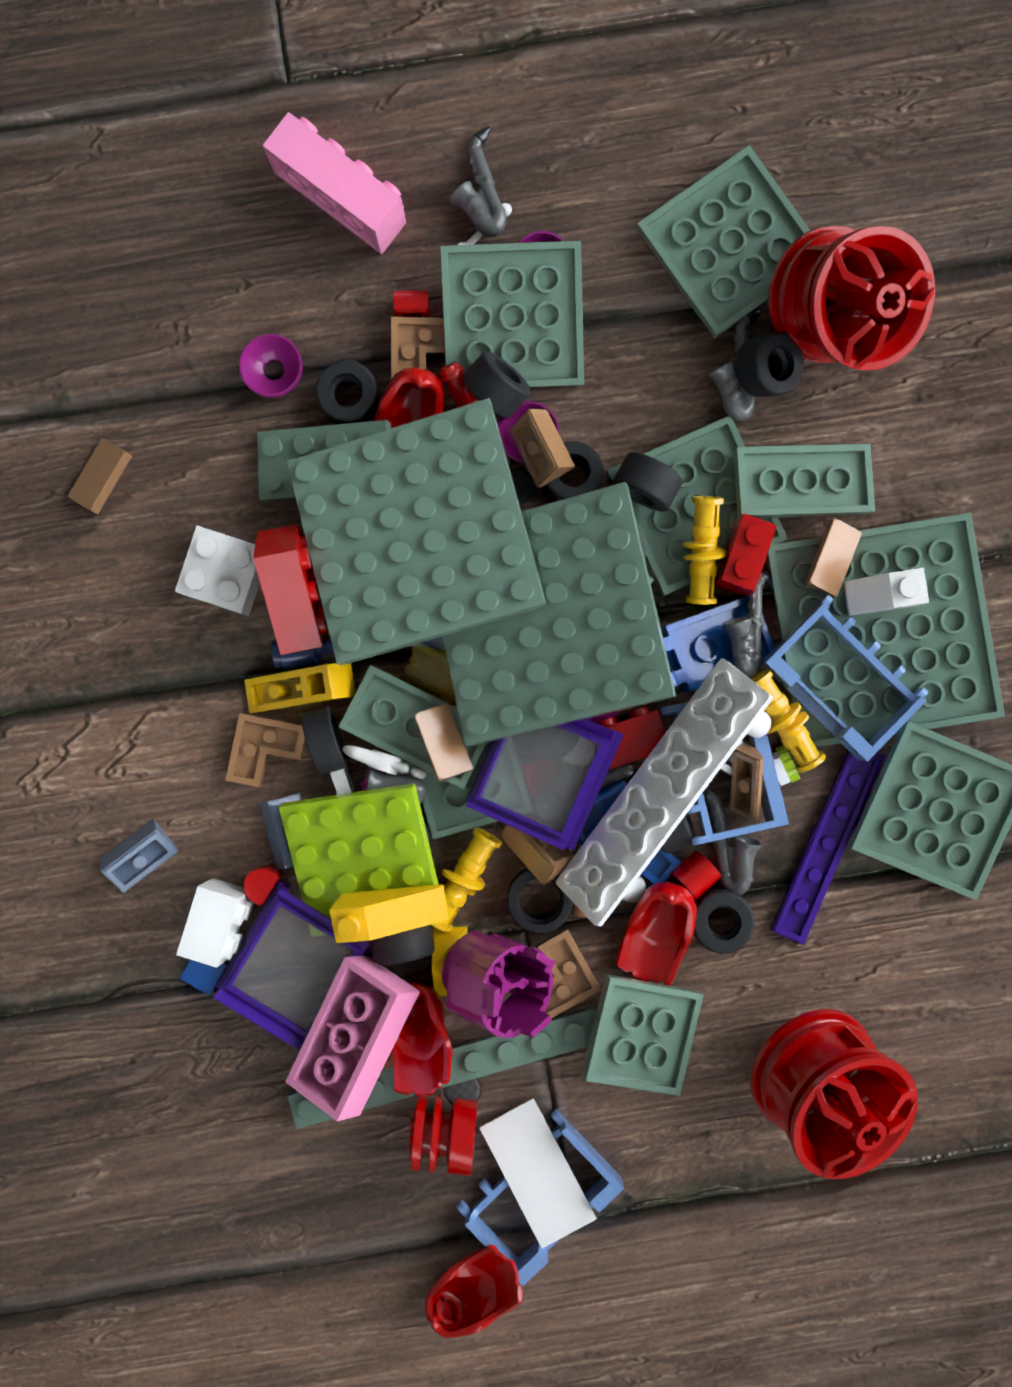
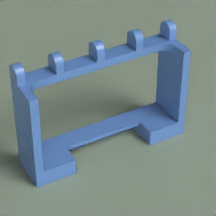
[761,594,928,762]
[660,702,789,846]
[456,1109,624,1286]

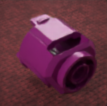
[442,930,556,1038]

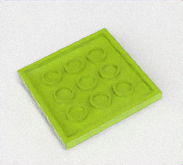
[279,783,439,937]

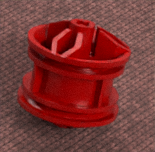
[768,226,935,371]
[750,1009,918,1179]

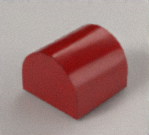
[393,290,430,317]
[671,850,721,900]
[244,865,284,906]

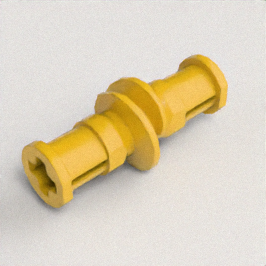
[682,496,727,605]
[750,669,826,773]
[431,827,502,932]

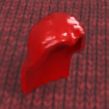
[374,367,445,429]
[615,882,697,985]
[391,982,453,1096]
[425,1244,523,1338]

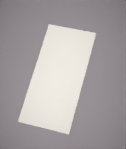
[480,1098,597,1248]

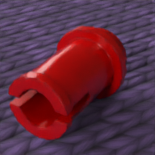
[438,361,477,408]

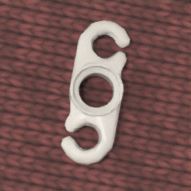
[342,745,426,779]

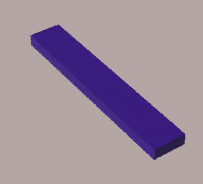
[770,750,885,945]

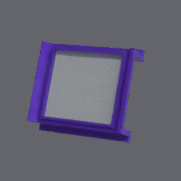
[465,719,624,850]
[214,880,372,1050]

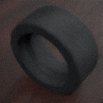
[301,706,348,775]
[507,868,573,933]

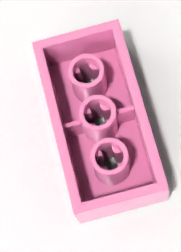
[262,112,406,255]
[285,955,420,1121]

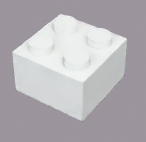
[175,526,260,616]
[176,878,254,968]

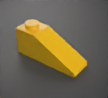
[244,663,356,714]
[329,884,449,943]

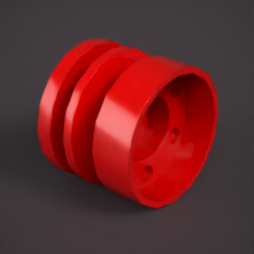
[408,1095,478,1176]

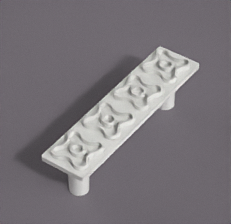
[556,658,773,927]

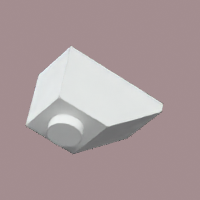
[843,568,929,616]

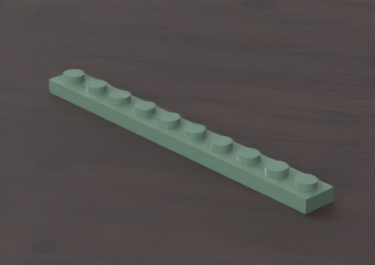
[287,1005,598,1129]

